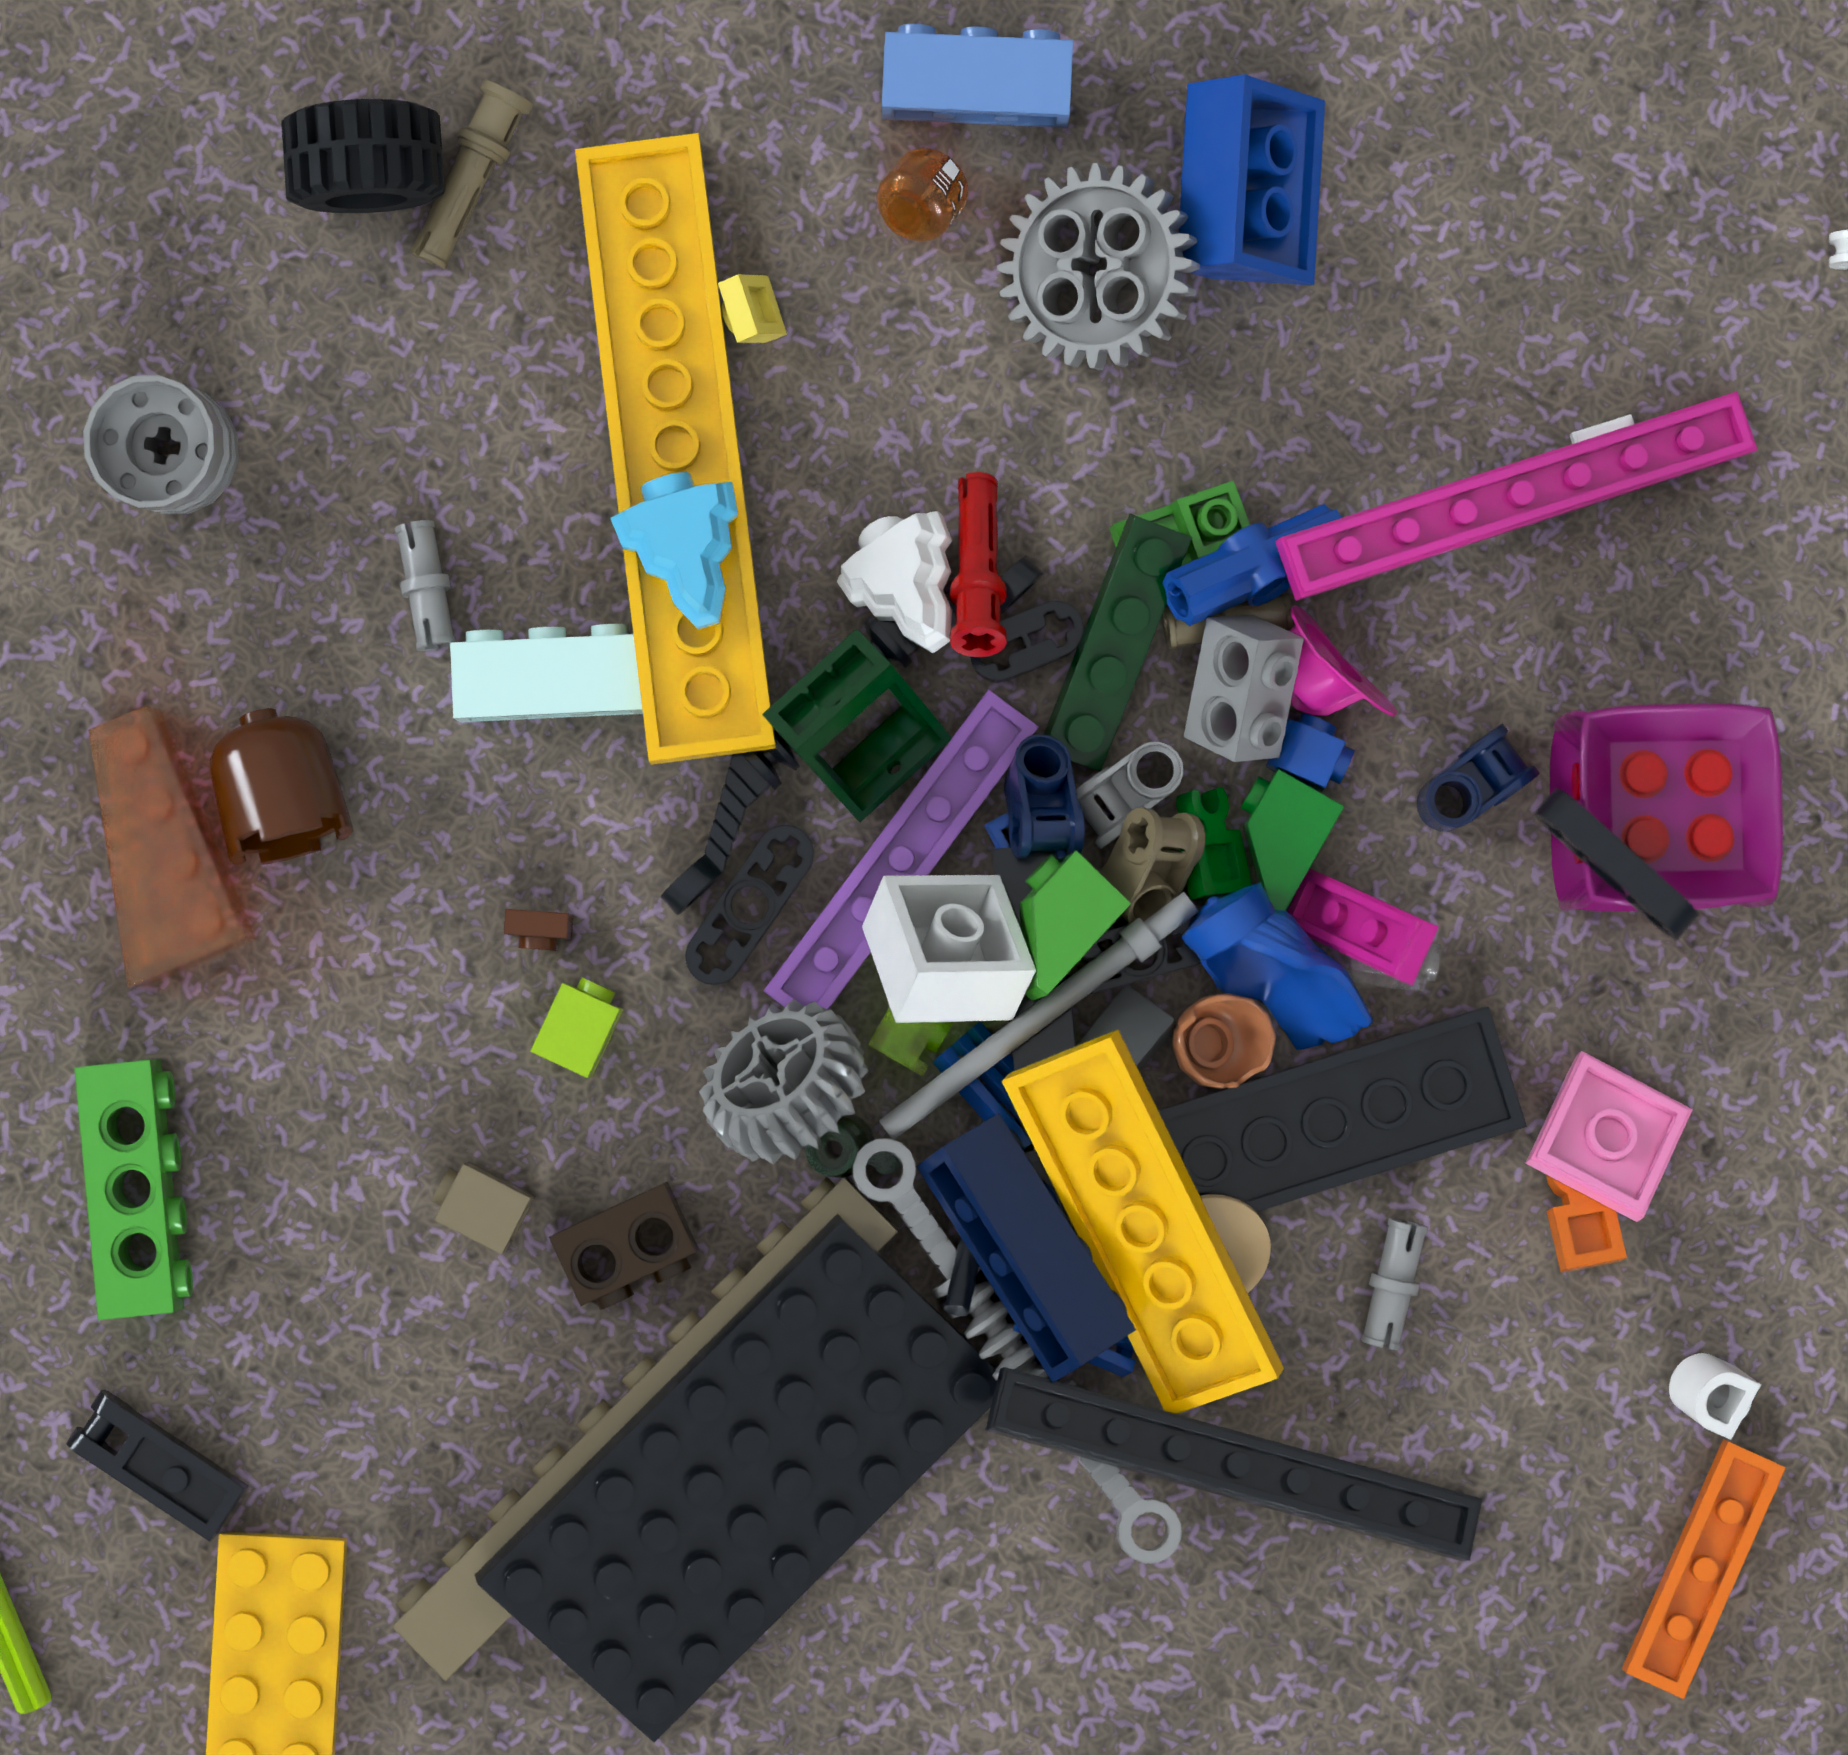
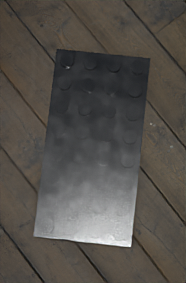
[474,1214,997,1742]

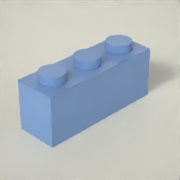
[882,24,1073,128]

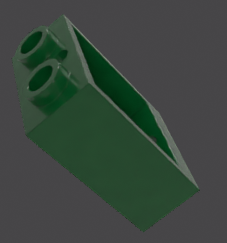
[762,628,952,822]

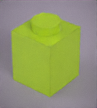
[530,977,624,1078]

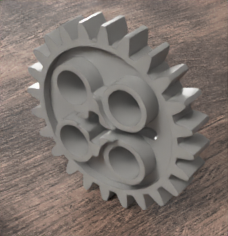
[997,163,1200,370]

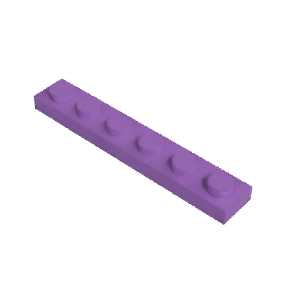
[764,689,1039,1010]

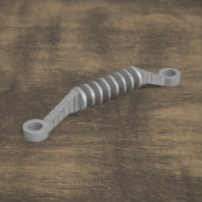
[852,1138,1182,1564]

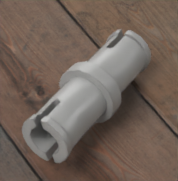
[395,520,456,651]
[1360,1218,1428,1350]

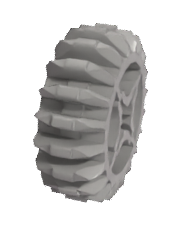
[699,999,869,1164]

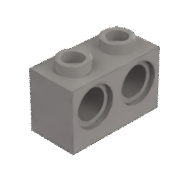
[1184,615,1304,762]

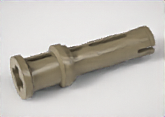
[409,80,534,270]

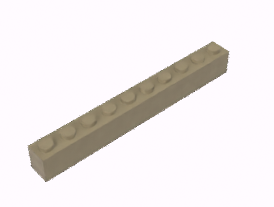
[392,1175,898,1681]

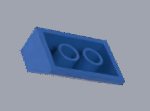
[1178,74,1325,285]

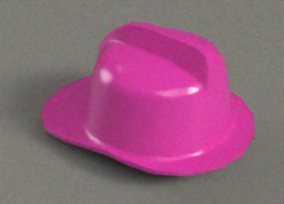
[1290,605,1398,717]

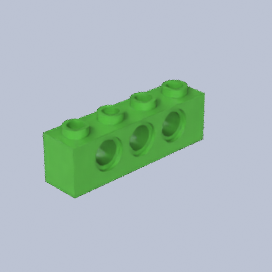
[74,1059,193,1320]

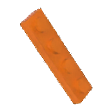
[1622,1439,1786,1699]

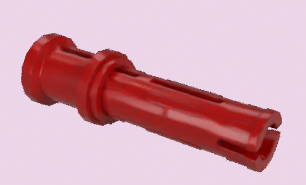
[950,472,1007,657]

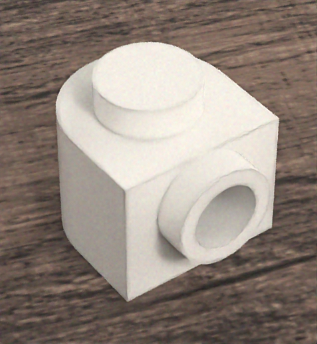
[1669,1353,1761,1440]

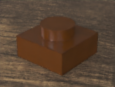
[504,909,574,951]

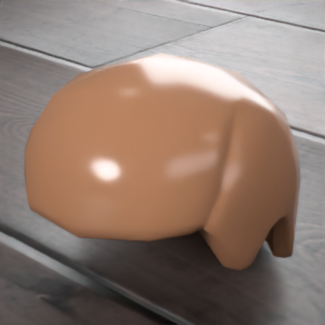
[1172,993,1277,1089]

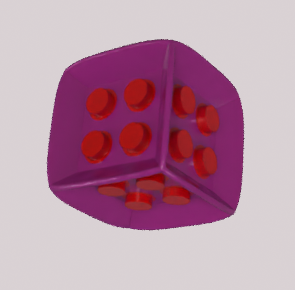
[1550,703,1783,911]

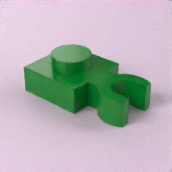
[1176,787,1252,900]

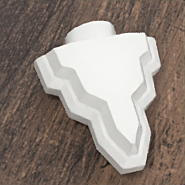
[837,511,952,653]

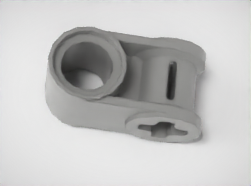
[1076,742,1183,849]

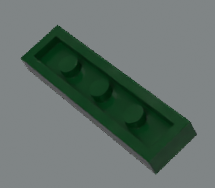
[1044,513,1192,771]

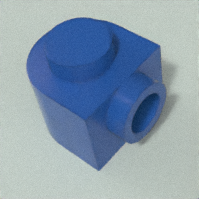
[1266,713,1355,793]

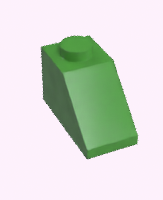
[1019,850,1131,1001]

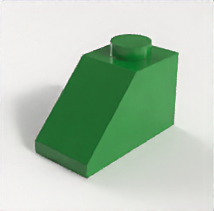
[1240,769,1344,911]

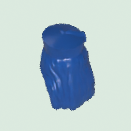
[1181,882,1373,1050]

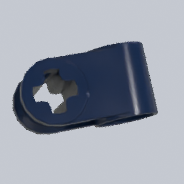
[1417,723,1540,832]
[1004,734,1084,858]

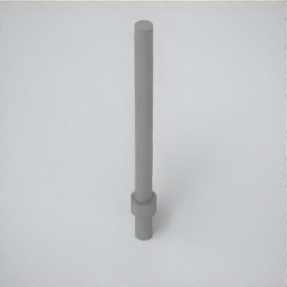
[879,892,1199,1140]

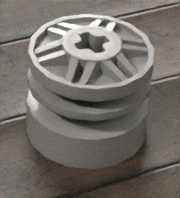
[83,375,239,515]

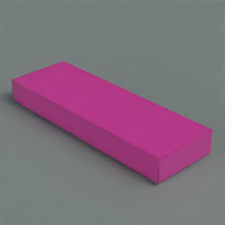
[1287,868,1439,986]

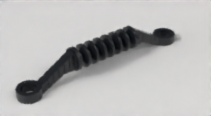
[661,555,1044,915]

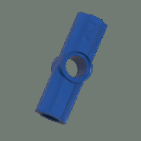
[1162,504,1342,626]

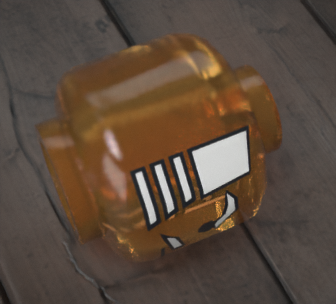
[876,148,969,242]

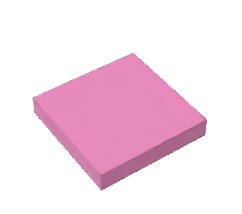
[1525,1051,1693,1222]

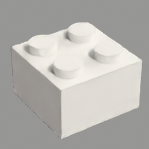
[862,875,1036,1023]

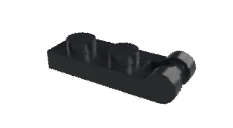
[66,1390,249,1542]

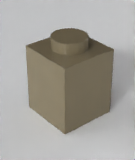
[432,1161,536,1255]

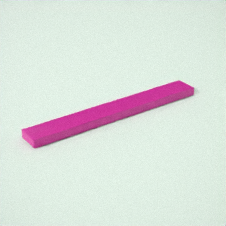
[1275,391,1758,601]

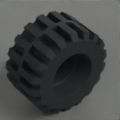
[281,99,445,213]

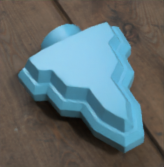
[610,472,738,629]

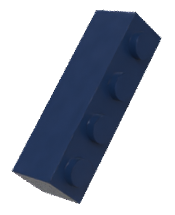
[916,1113,1136,1382]

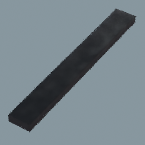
[985,1367,1482,1561]

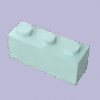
[450,624,643,722]

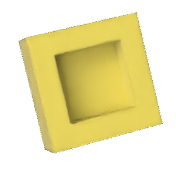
[718,274,787,343]

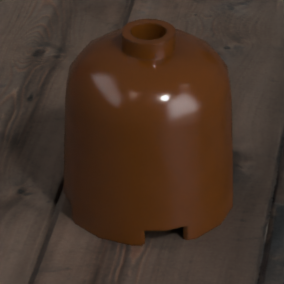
[210,708,354,865]

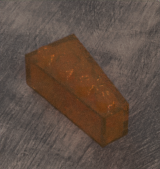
[89,705,256,988]

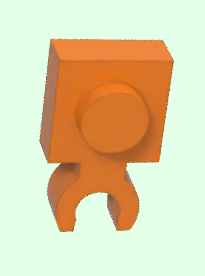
[1546,1175,1627,1273]

